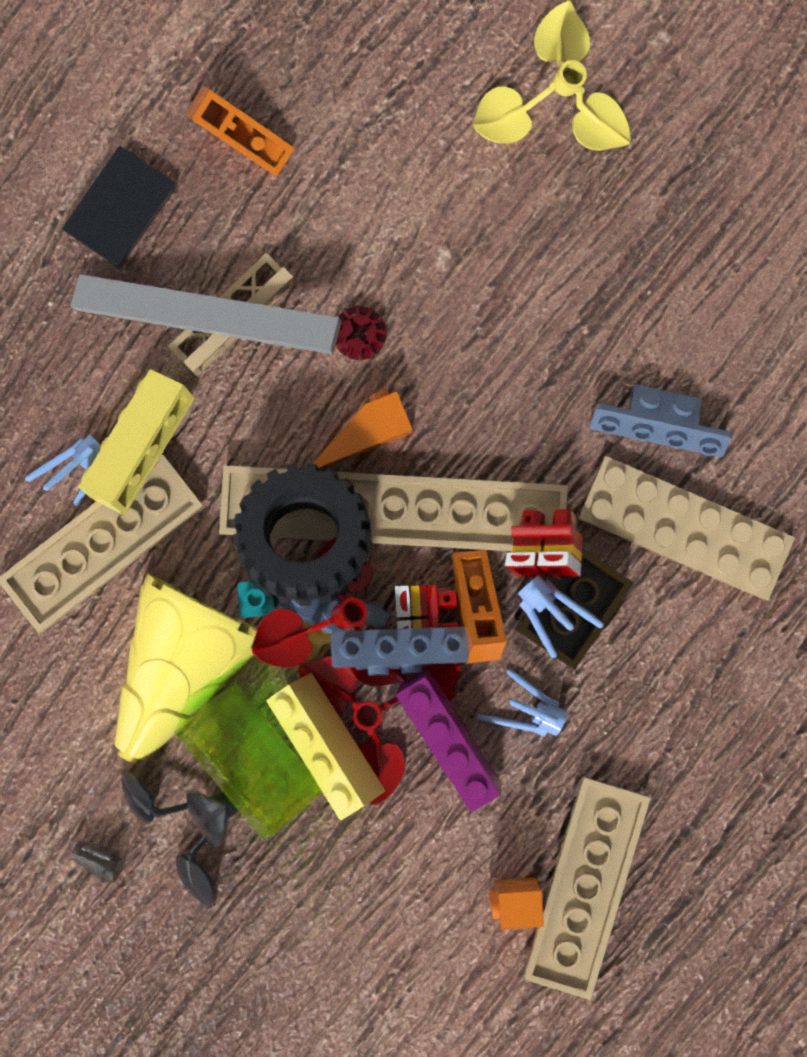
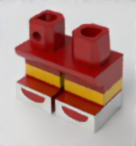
[505,509,583,577]
[395,585,458,629]

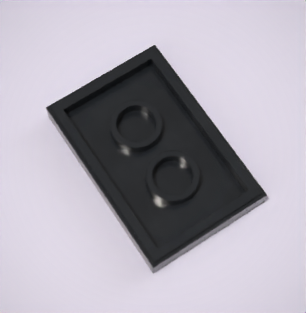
[62,145,177,269]

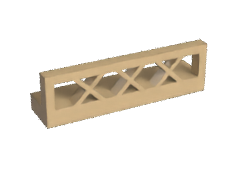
[168,252,295,377]

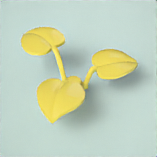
[473,1,631,151]

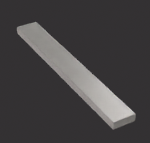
[70,274,341,354]

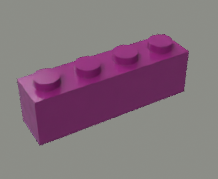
[396,668,502,813]

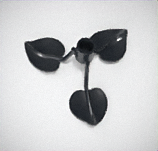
[121,769,239,907]

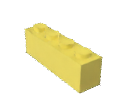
[78,369,195,516]
[266,673,385,821]

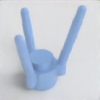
[25,435,101,506]
[518,575,604,658]
[477,668,567,737]

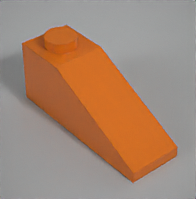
[185,86,295,177]
[313,389,413,471]
[452,550,507,664]

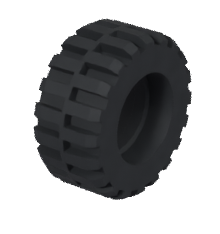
[234,463,372,606]

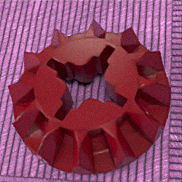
[335,305,387,360]

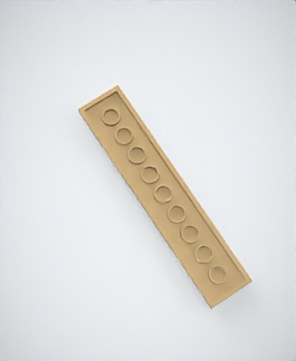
[219,465,568,552]

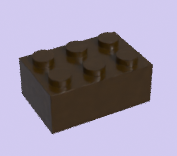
[514,547,634,670]

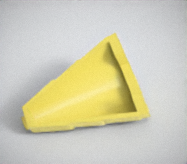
[115,573,257,763]

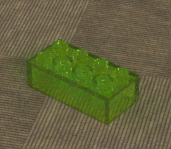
[174,682,322,840]

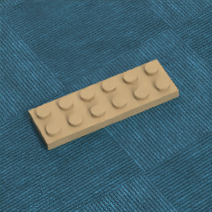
[0,453,204,634]
[577,456,795,601]
[523,776,651,1000]

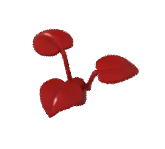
[251,536,406,687]
[299,656,461,805]

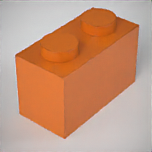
[488,877,544,930]

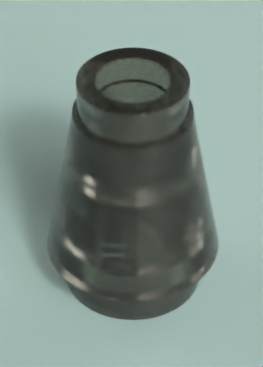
[71,840,126,883]

